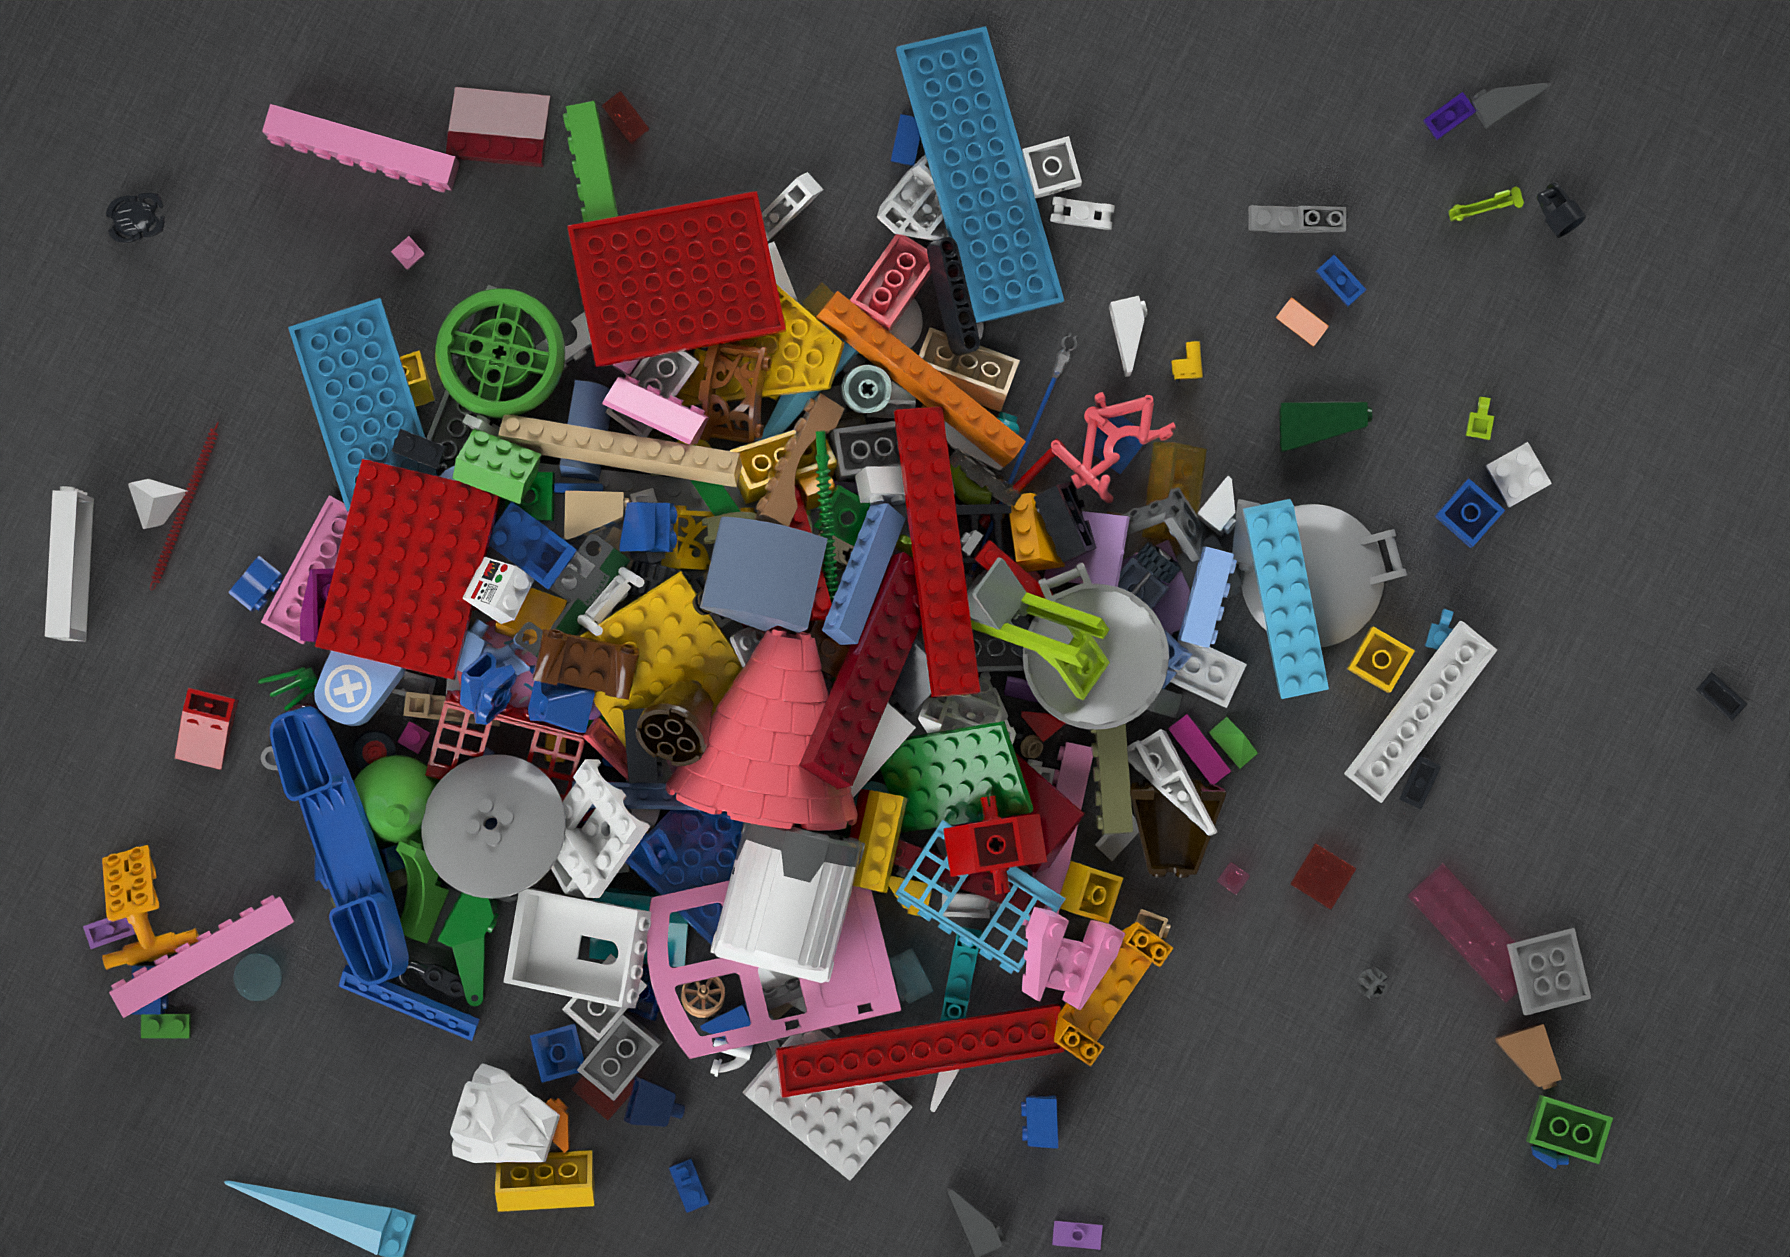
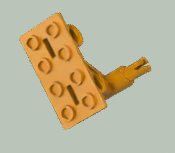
[102,845,199,970]

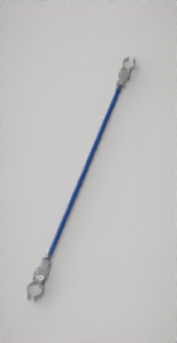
[965,333,1077,590]

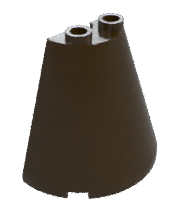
[1130,779,1226,878]

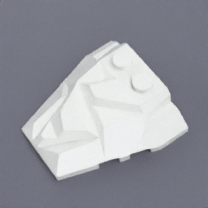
[450,1063,560,1163]

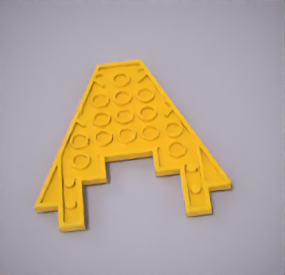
[676,285,845,407]

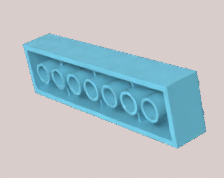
[1243,499,1329,699]

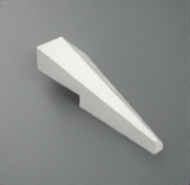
[1127,729,1217,836]

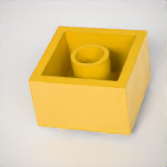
[1347,626,1415,693]
[1060,861,1123,924]

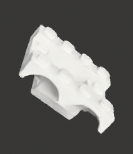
[557,759,650,898]

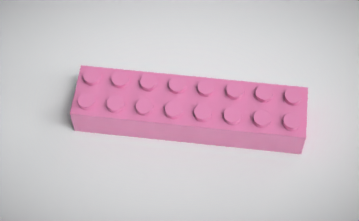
[262,104,460,193]

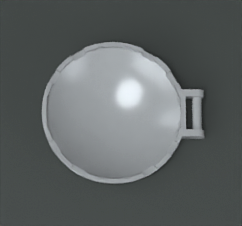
[1240,504,1407,647]
[1023,563,1169,730]

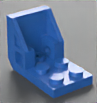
[489,502,578,590]

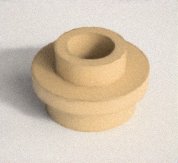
[1020,735,1043,758]

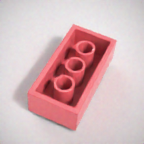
[850,234,932,332]

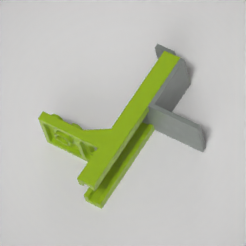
[967,557,1110,700]

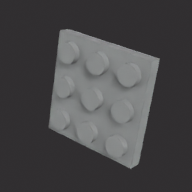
[1507,928,1591,1015]

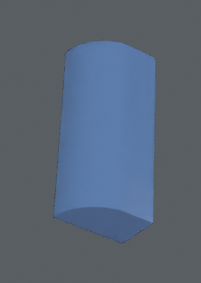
[560,380,611,481]

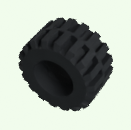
[627,560,692,597]

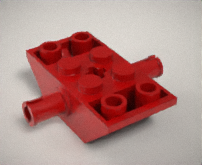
[943,796,1047,895]

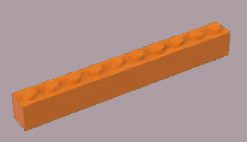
[816,291,1026,468]

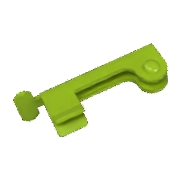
[1448,187,1524,222]

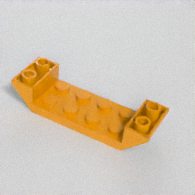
[1054,922,1173,1067]

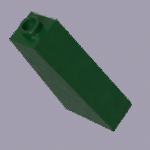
[1279,402,1372,453]

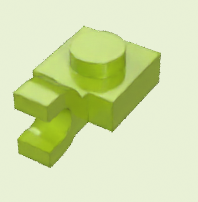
[1465,397,1494,440]

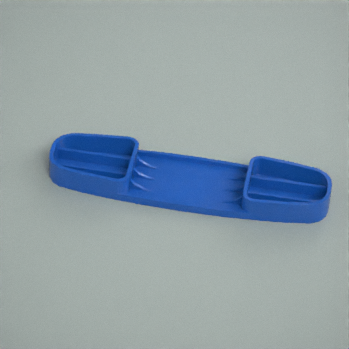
[270,706,409,985]

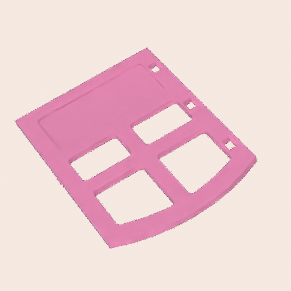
[646,881,901,1059]

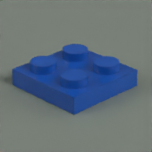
[1082,416,1143,475]

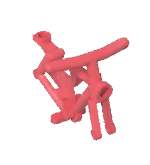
[1051,392,1176,503]

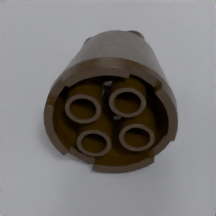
[635,680,714,766]

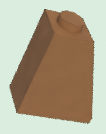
[1495,1023,1562,1090]

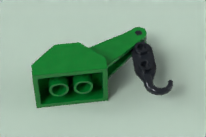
[398,892,499,1006]

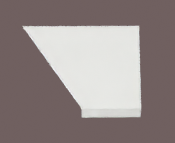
[128,479,188,529]

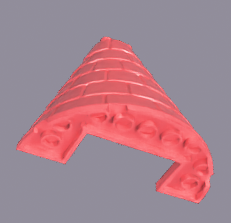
[665,628,858,831]

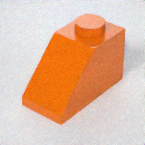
[545,1098,570,1153]

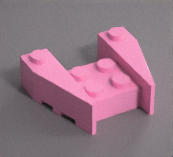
[1022,907,1125,1010]

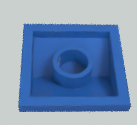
[530,1024,584,1082]

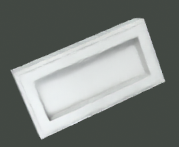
[942,892,990,918]

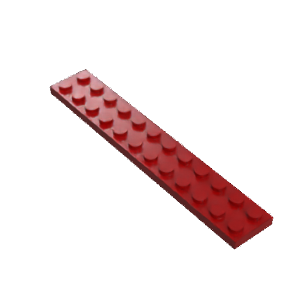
[894,407,980,697]
[775,1003,1065,1098]

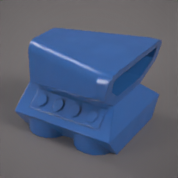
[619,502,677,553]
[460,652,517,725]
[528,681,595,733]

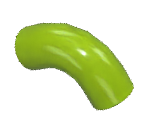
[949,456,992,505]

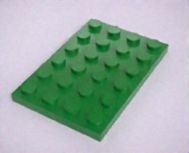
[880,721,1034,833]

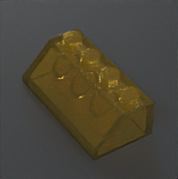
[1142,442,1207,542]

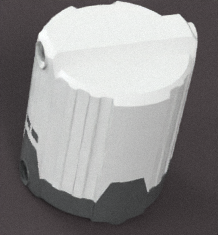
[710,822,865,983]

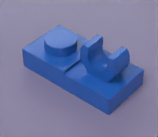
[669,1158,709,1213]

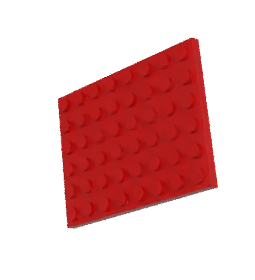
[567,191,786,367]
[315,459,501,680]

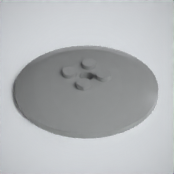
[422,755,566,898]

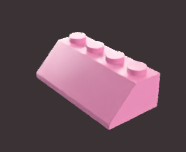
[602,375,709,445]

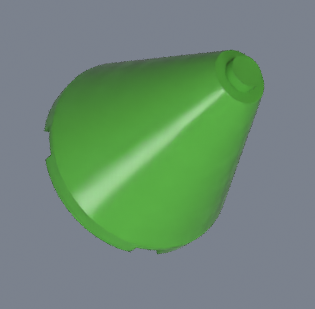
[353,755,439,849]

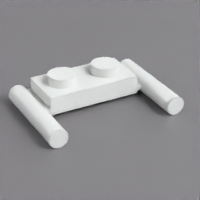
[577,567,644,636]

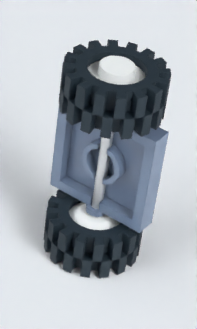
[1118,541,1182,610]

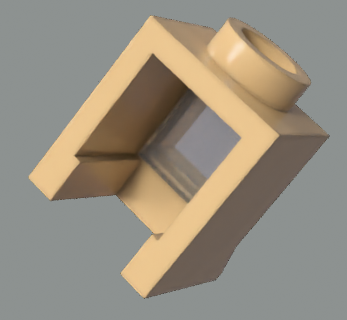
[1135,909,1171,939]

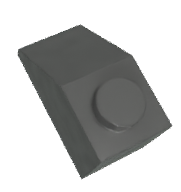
[1147,689,1183,718]

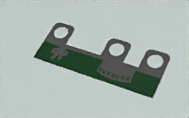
[515,534,631,657]

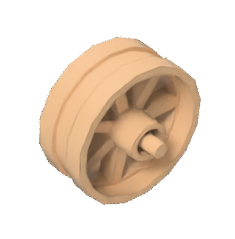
[681,977,725,1018]

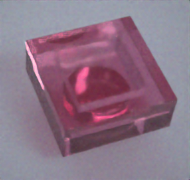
[1217,862,1250,895]

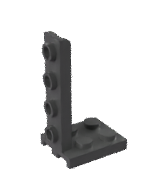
[1119,487,1206,562]
[763,978,803,1057]

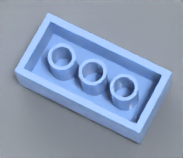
[1177,547,1237,648]

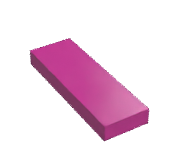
[1168,714,1231,784]

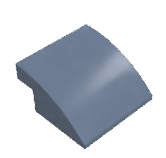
[700,517,828,633]

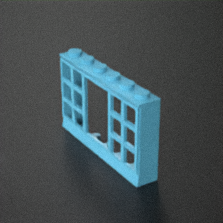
[895,820,1066,974]

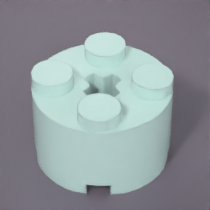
[840,365,892,413]

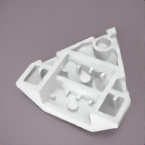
[877,154,949,241]
[918,672,1016,744]

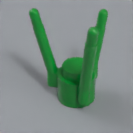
[258,667,318,711]

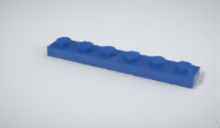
[339,965,480,1041]

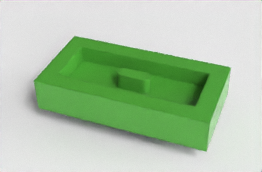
[141,1014,191,1038]

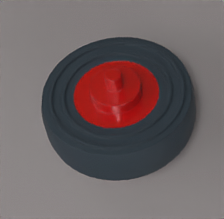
[352,730,396,770]

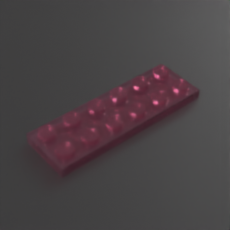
[1407,863,1518,1003]

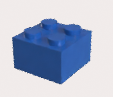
[1434,479,1505,548]

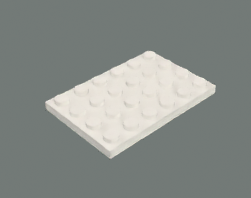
[743,1026,912,1180]

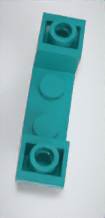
[940,926,982,1021]

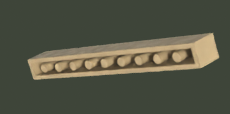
[498,415,742,487]

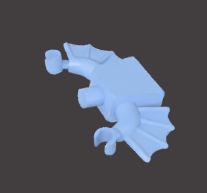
[458,619,530,682]

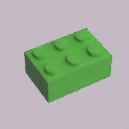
[452,428,541,504]
[1526,1095,1613,1164]

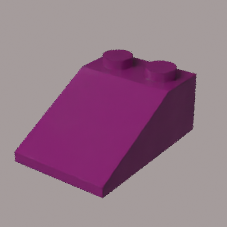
[300,568,334,642]

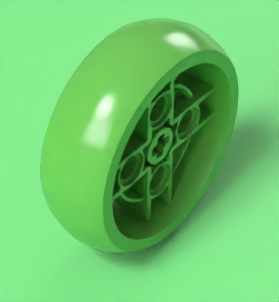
[435,288,565,418]

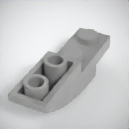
[1249,205,1346,233]

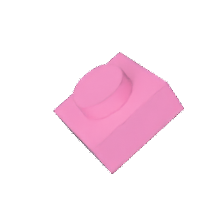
[391,236,425,270]

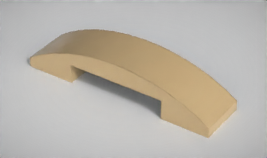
[403,692,500,726]

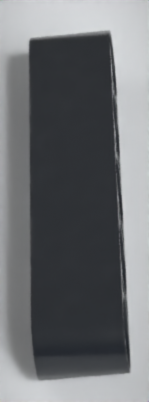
[927,237,980,356]

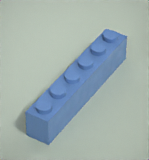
[822,503,906,645]

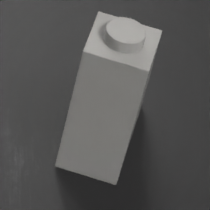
[1232,499,1261,573]

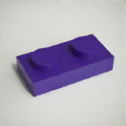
[1423,92,1476,140]

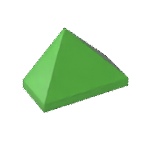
[1208,717,1258,769]

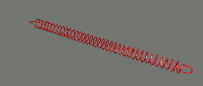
[150,421,219,591]

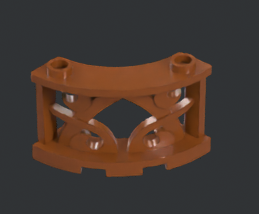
[699,343,772,444]

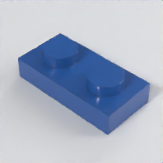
[1316,255,1366,306]

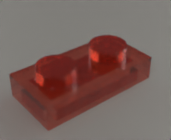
[602,91,650,144]

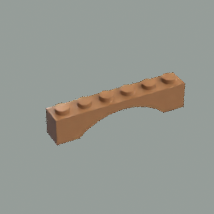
[754,394,845,527]

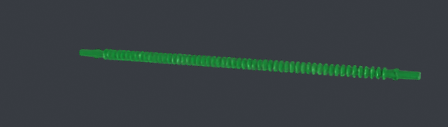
[815,430,852,837]

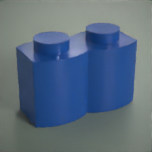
[229,556,283,612]

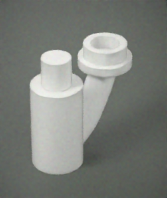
[710,1038,754,1077]

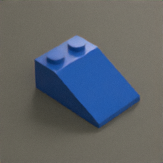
[1021,1095,1058,1148]

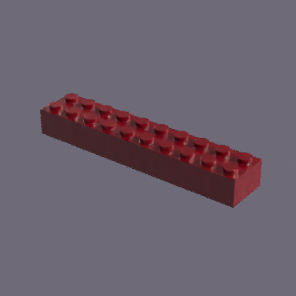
[799,552,922,790]

